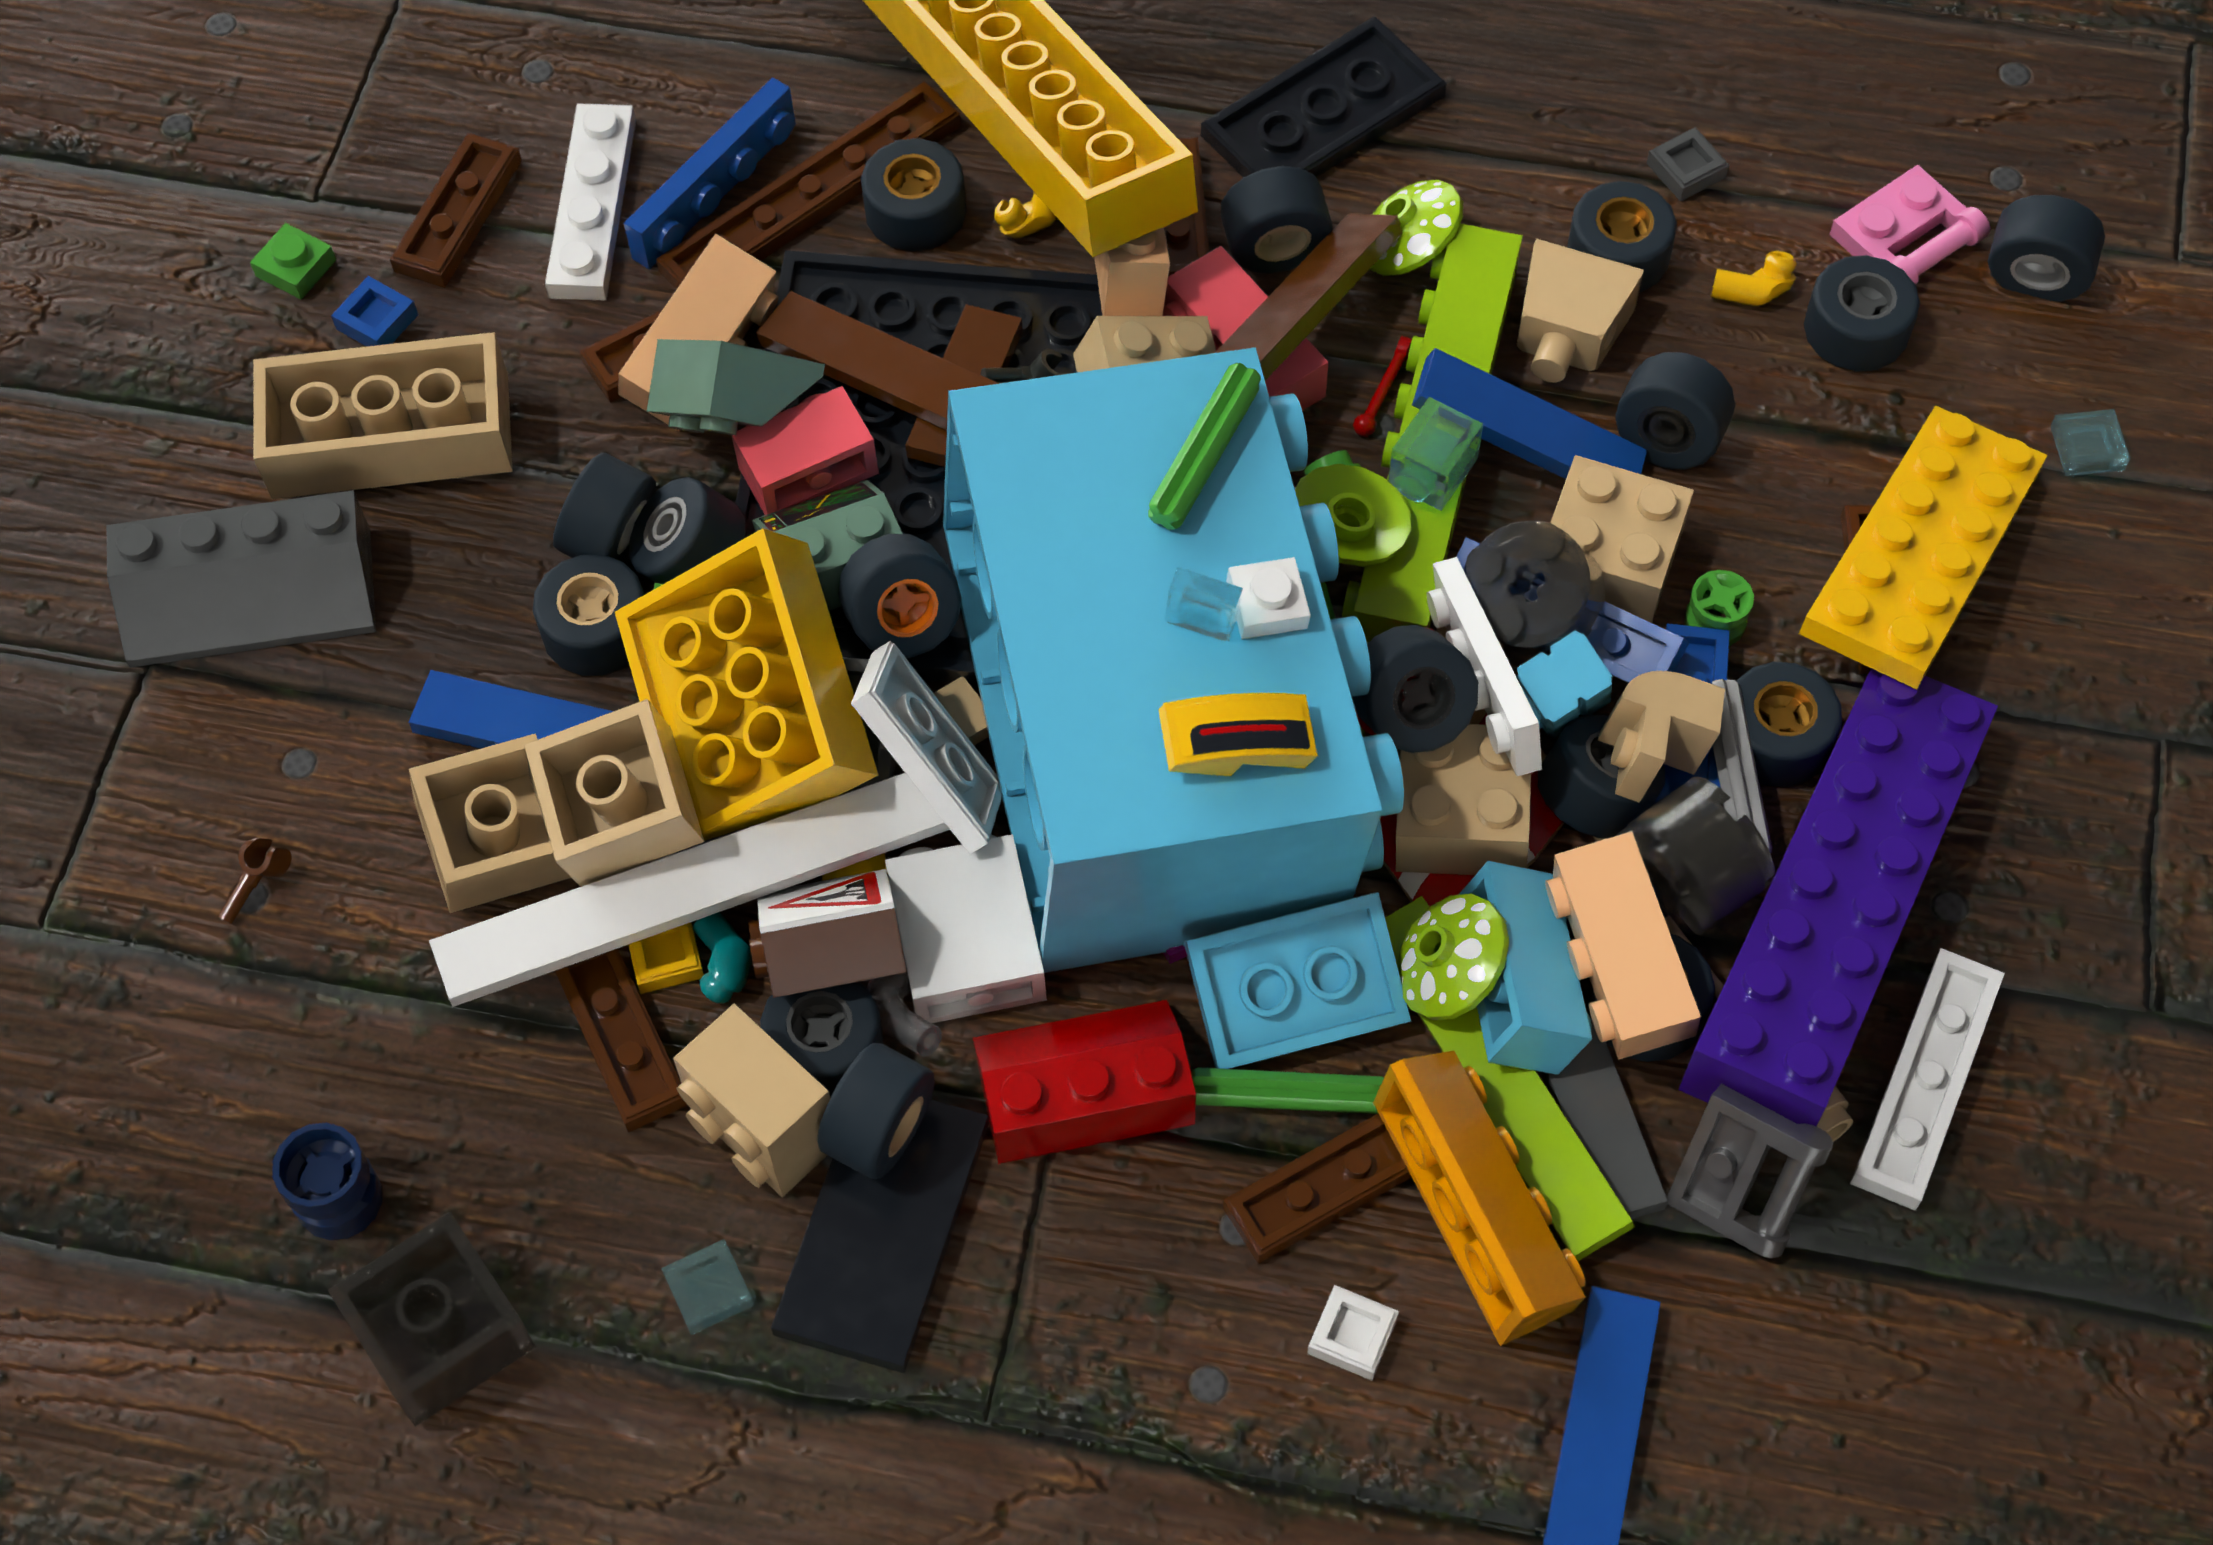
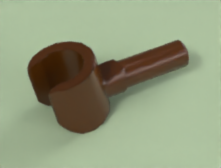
[218,838,292,924]

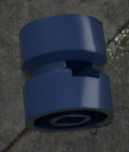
[272,1122,382,1240]

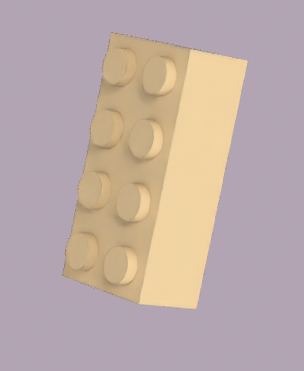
[254,332,513,499]

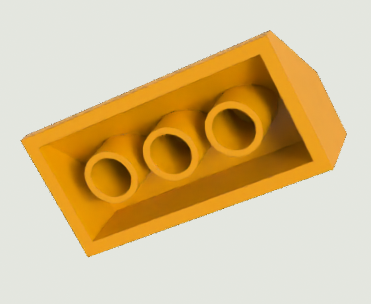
[1373,1051,1585,1347]

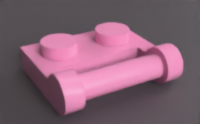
[1829,165,1990,285]

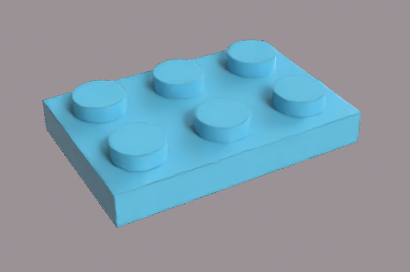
[1183,892,1411,1069]

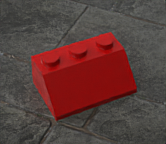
[973,1000,1196,1164]

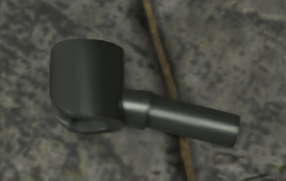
[980,349,1068,383]

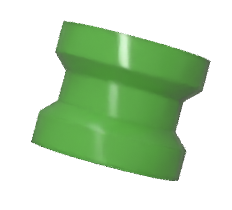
[1684,570,1754,646]

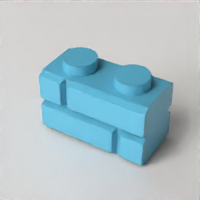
[1517,630,1612,739]

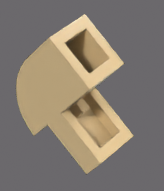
[1598,671,1725,803]

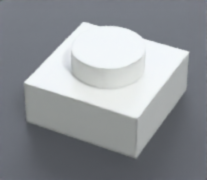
[1226,557,1311,639]

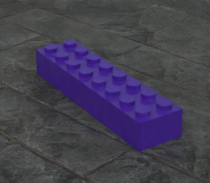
[1678,668,1998,1127]

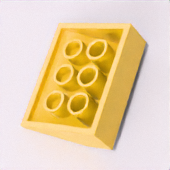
[615,528,879,841]

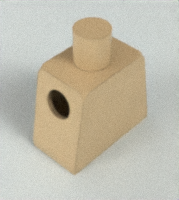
[1517,239,1644,383]

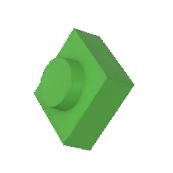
[250,223,336,300]

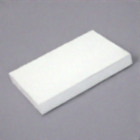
[851,641,1002,854]

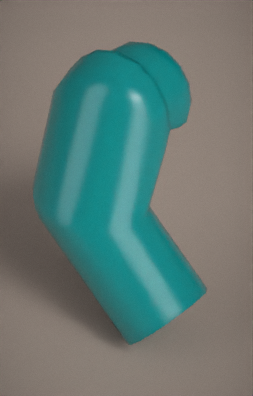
[693,912,752,1004]

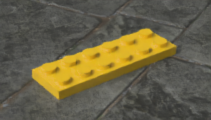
[1799,405,2048,690]

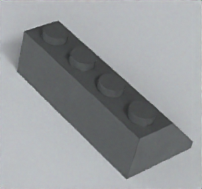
[106,490,376,668]

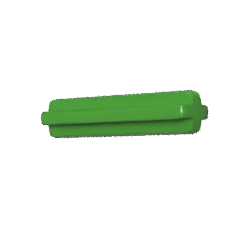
[1148,363,1261,530]
[1191,1068,1384,1114]

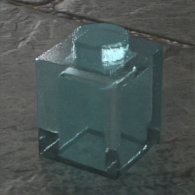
[1388,397,1483,511]

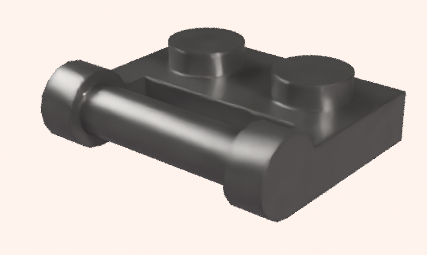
[1667,1084,1833,1258]

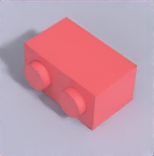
[732,386,879,515]

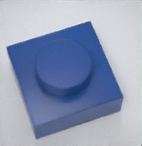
[331,276,418,347]

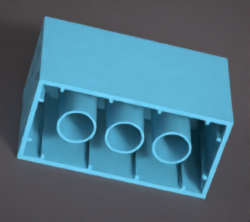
[943,347,1404,973]

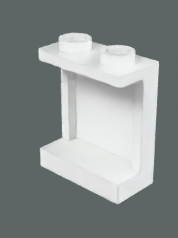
[885,834,1047,1026]

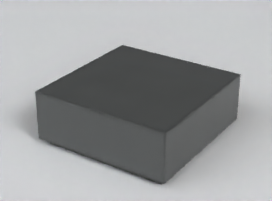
[1647,127,1729,202]

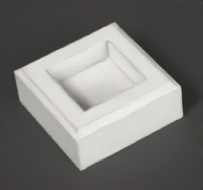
[1307,1285,1399,1380]

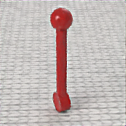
[1353,335,1412,437]

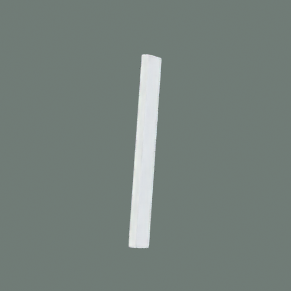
[429,773,950,1007]

